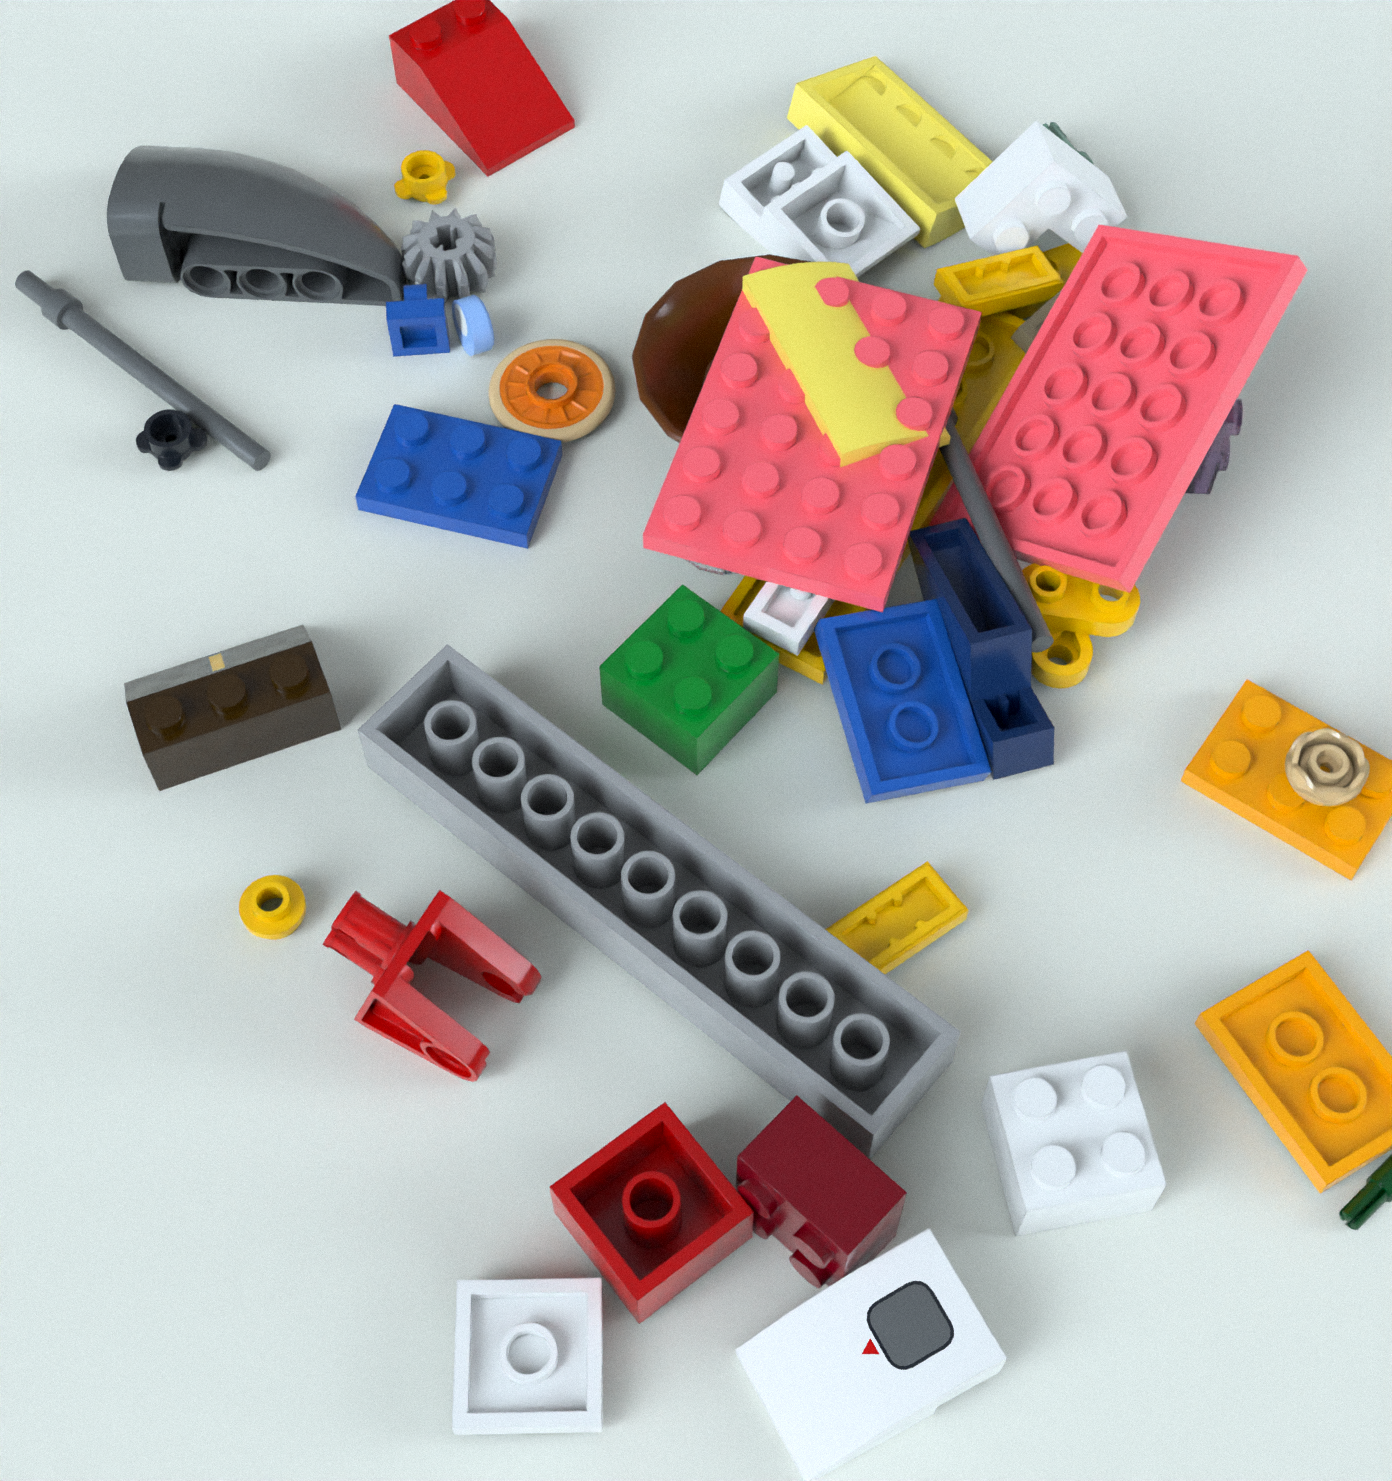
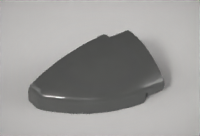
[107,145,407,306]

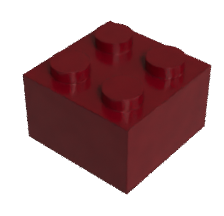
[736,1095,907,1288]

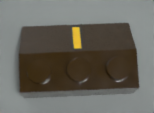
[124,624,341,791]

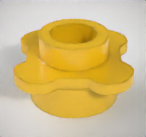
[394,150,456,205]

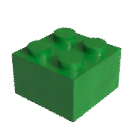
[599,584,779,775]

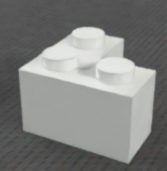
[955,120,1127,256]

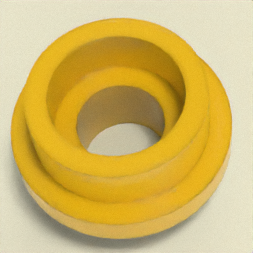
[239,875,306,940]

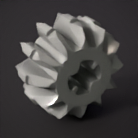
[401,208,497,303]

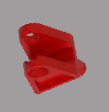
[322,890,542,1082]

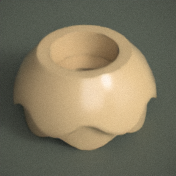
[1285,728,1370,806]

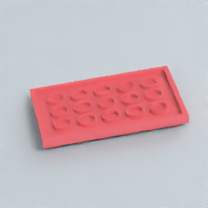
[929,224,1308,593]
[643,257,982,612]

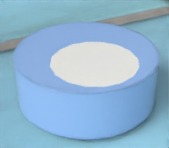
[452,295,494,356]

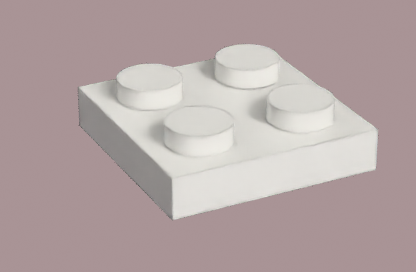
[452,1278,603,1435]

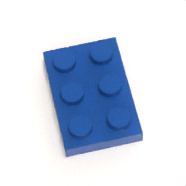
[355,404,563,549]
[814,599,992,804]

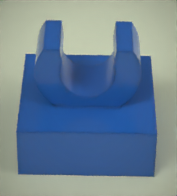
[386,284,450,357]

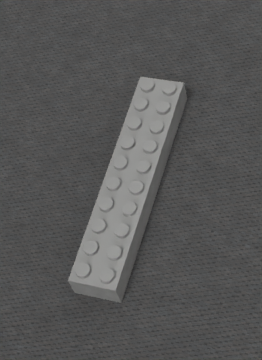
[358,644,960,1160]

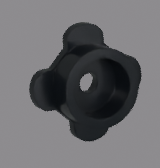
[136,409,207,471]

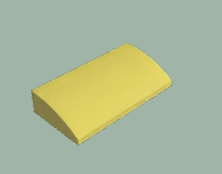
[787,56,992,248]
[742,261,950,467]

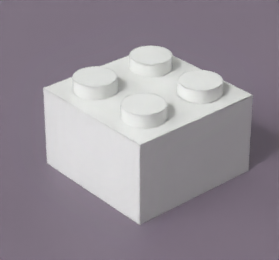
[981,1051,1167,1236]

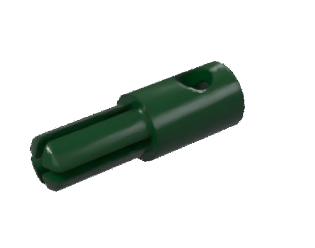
[1339,1154,1392,1230]

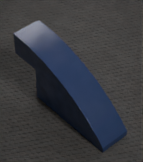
[908,518,1055,780]

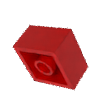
[549,1102,754,1324]

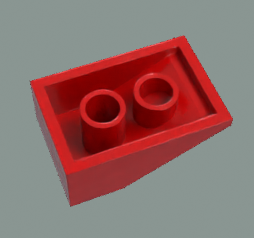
[389,0,575,177]

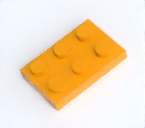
[1181,679,1392,880]
[1194,950,1392,1194]

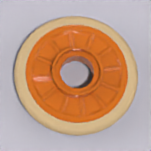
[488,339,616,443]

